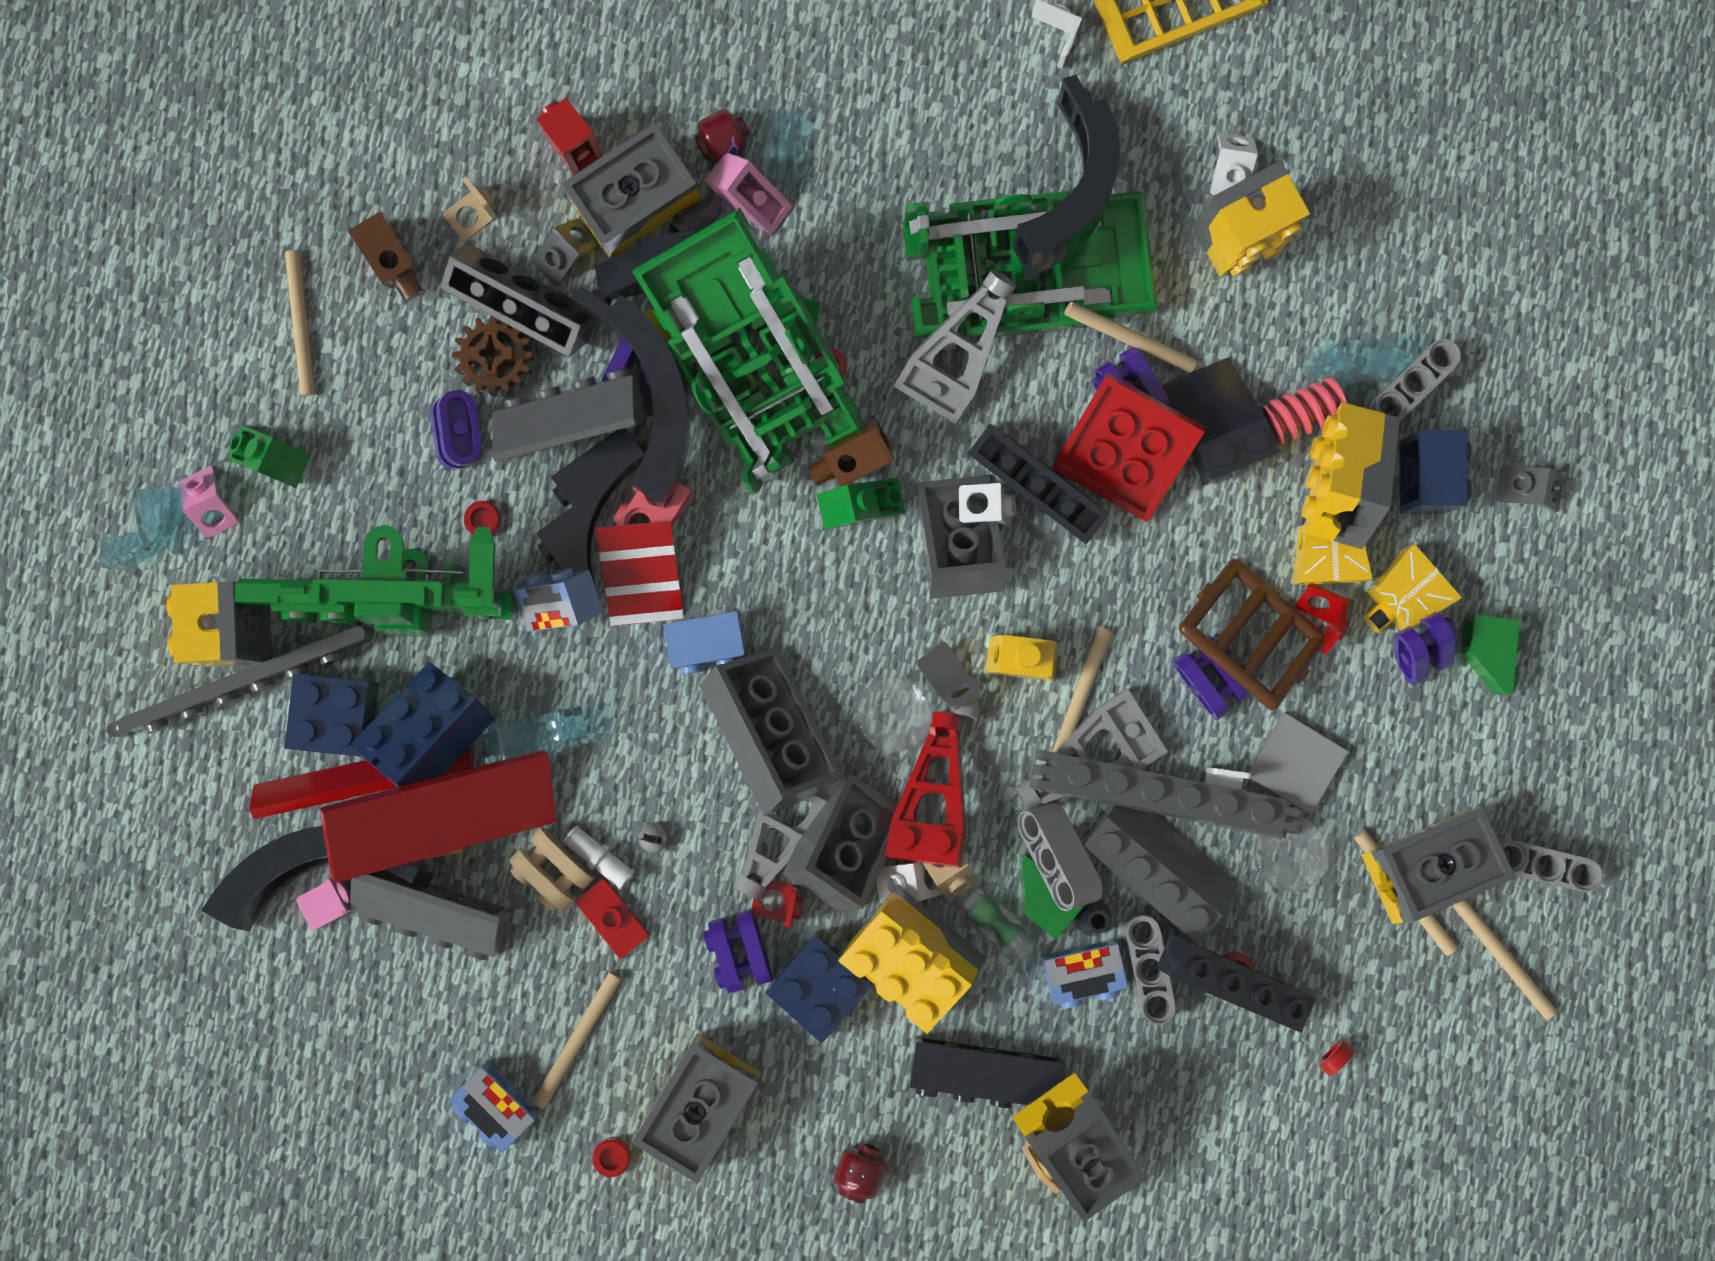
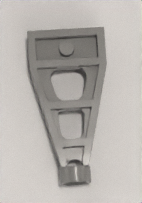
[893,270,1016,424]
[1014,689,1168,810]
[734,777,844,901]

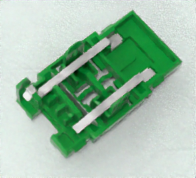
[902,191,1158,339]
[632,208,865,495]

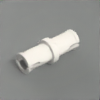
[562,825,635,890]

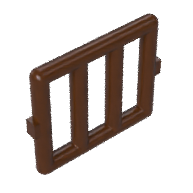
[1179,559,1325,710]

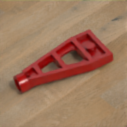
[885,712,967,868]

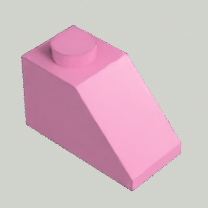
[704,153,793,235]

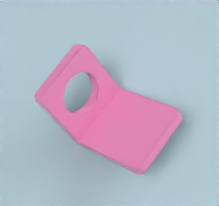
[179,466,238,538]
[296,877,351,930]

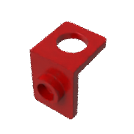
[1295,583,1350,655]
[752,879,804,928]

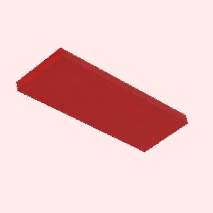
[319,750,557,883]

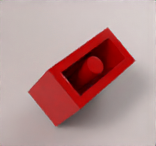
[536,98,603,176]

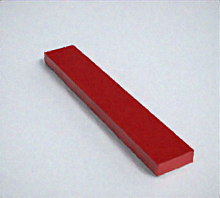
[249,743,475,819]

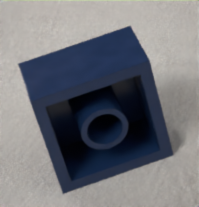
[1399,430,1472,514]
[284,674,379,757]
[765,931,872,1044]

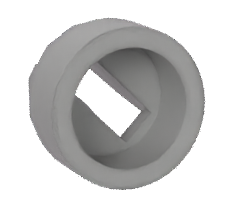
[949,694,980,723]
[638,823,669,853]

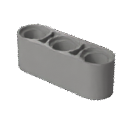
[1366,339,1461,420]
[1018,803,1103,911]
[1498,839,1603,892]
[1122,913,1175,1025]

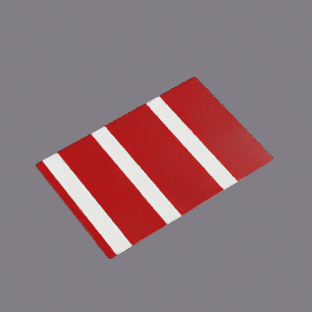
[595,521,684,626]

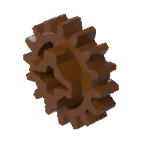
[452,315,535,397]

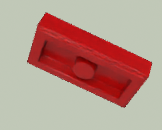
[574,877,650,959]

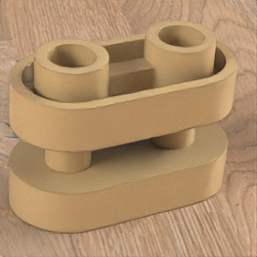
[509,826,595,911]

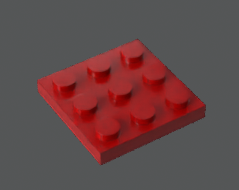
[1051,372,1206,522]

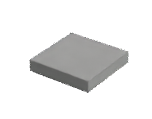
[1247,713,1349,815]

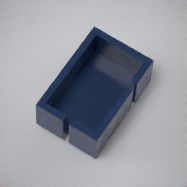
[350,662,495,787]

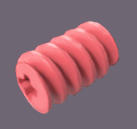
[1262,377,1347,446]

